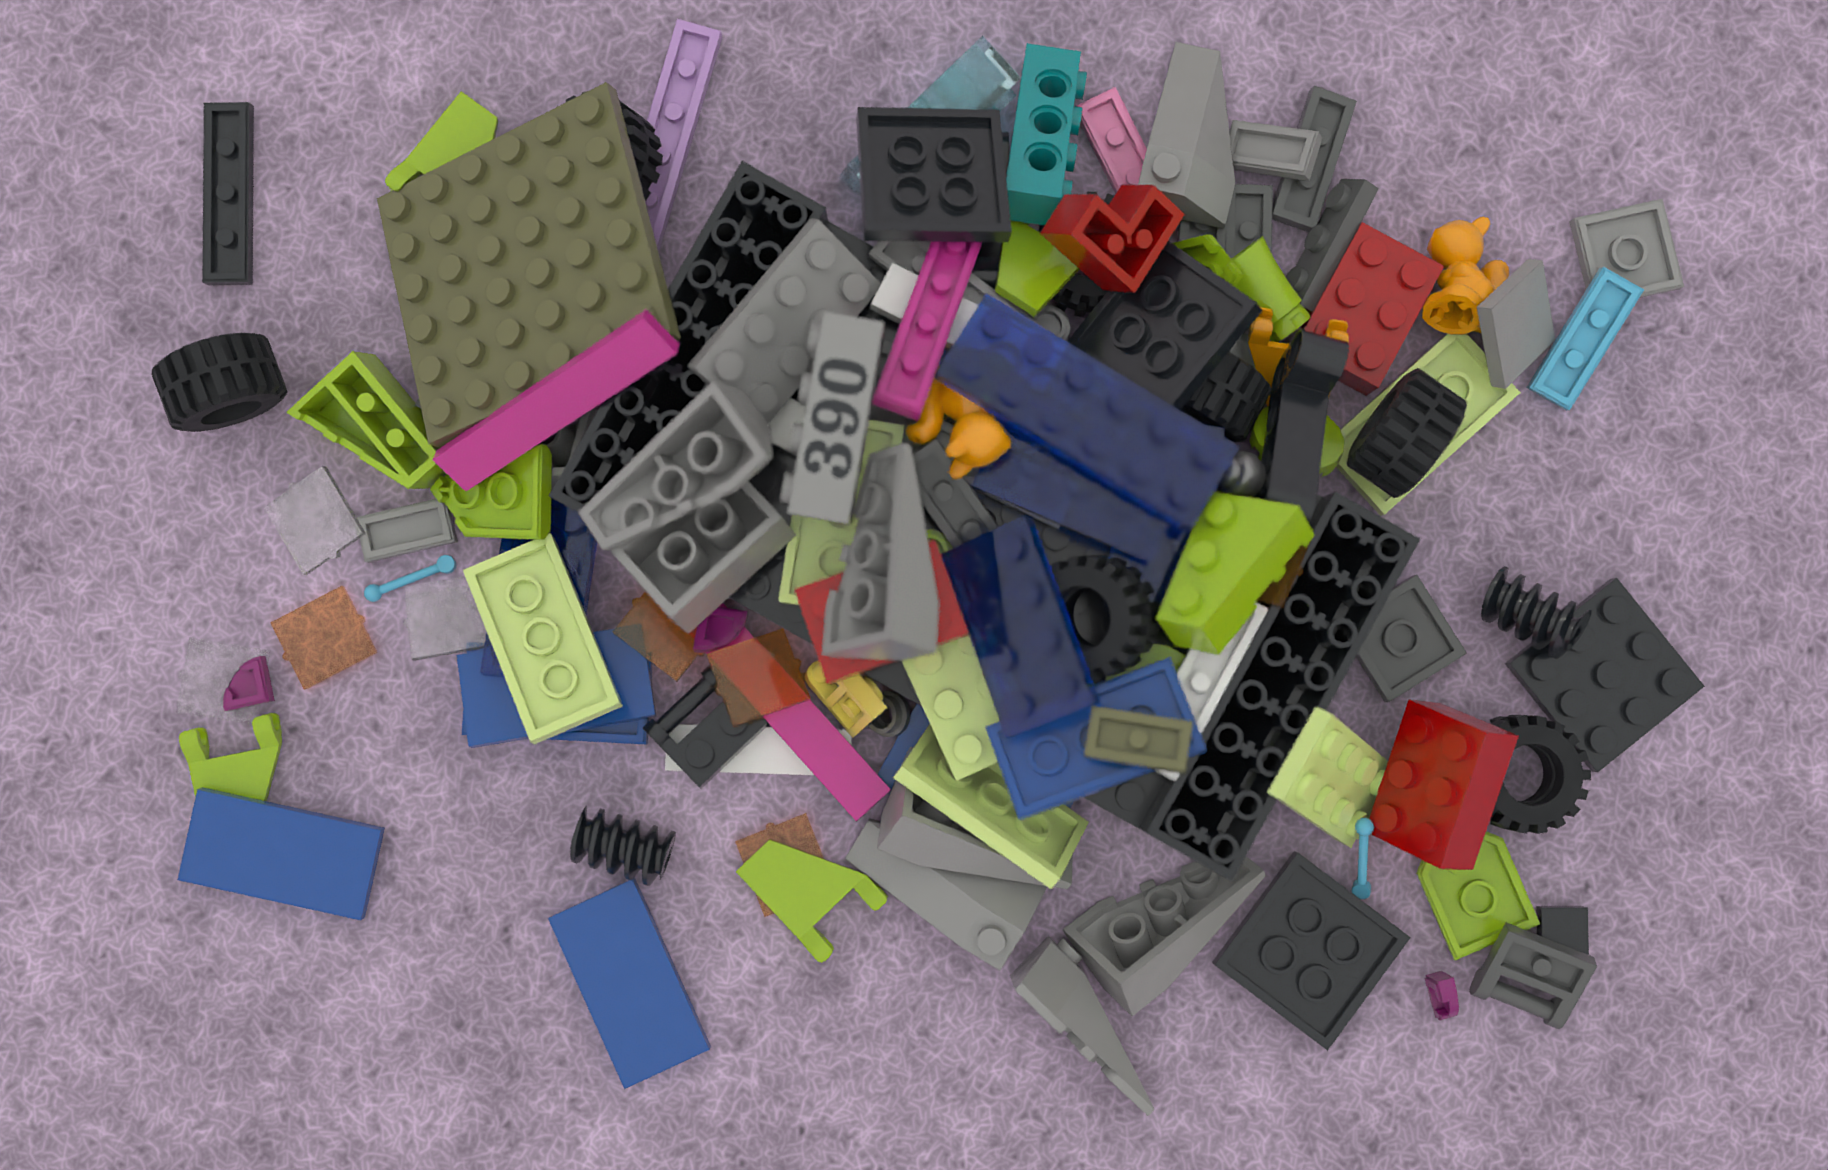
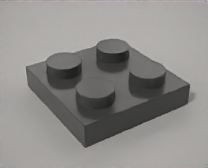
[1356,575,1467,702]

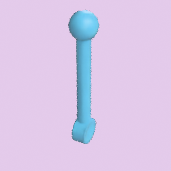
[364,555,456,602]
[1352,818,1374,899]

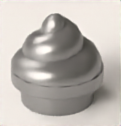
[1214,450,1266,498]

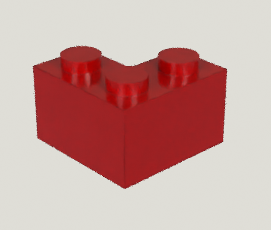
[1040,185,1185,293]

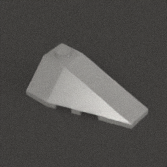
[1138,42,1235,229]
[578,381,772,551]
[822,443,939,660]
[877,747,1073,889]
[845,818,1047,971]
[1063,856,1265,1016]
[1010,936,1155,1116]

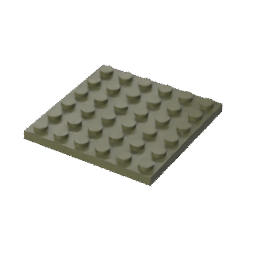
[377,82,681,448]

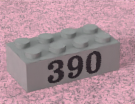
[781,311,885,525]

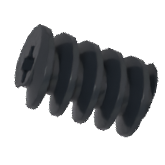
[1481,566,1592,659]
[570,806,676,886]

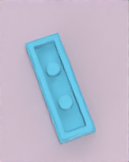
[1527,267,1644,410]

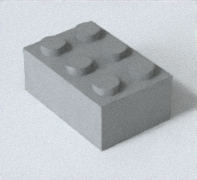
[610,481,796,634]

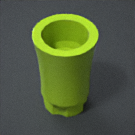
[1231,236,1310,342]

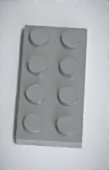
[688,219,881,424]

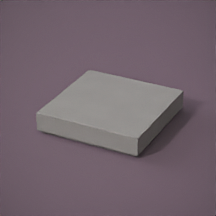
[1569,199,1684,298]
[1477,259,1555,389]

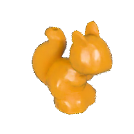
[1422,216,1509,334]
[905,351,1018,480]

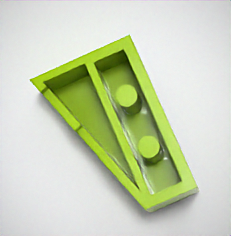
[286,351,446,489]
[1156,491,1315,655]

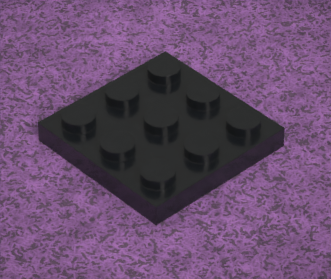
[856,107,1012,242]
[1065,241,1263,424]
[1505,578,1705,773]
[1212,851,1411,1051]

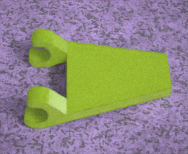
[385,91,498,192]
[995,220,1080,317]
[179,713,282,801]
[736,839,888,963]

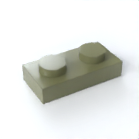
[1084,706,1193,774]

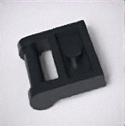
[643,664,769,789]

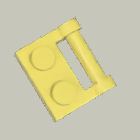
[805,661,887,738]

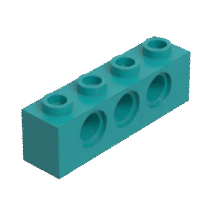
[1006,43,1087,225]

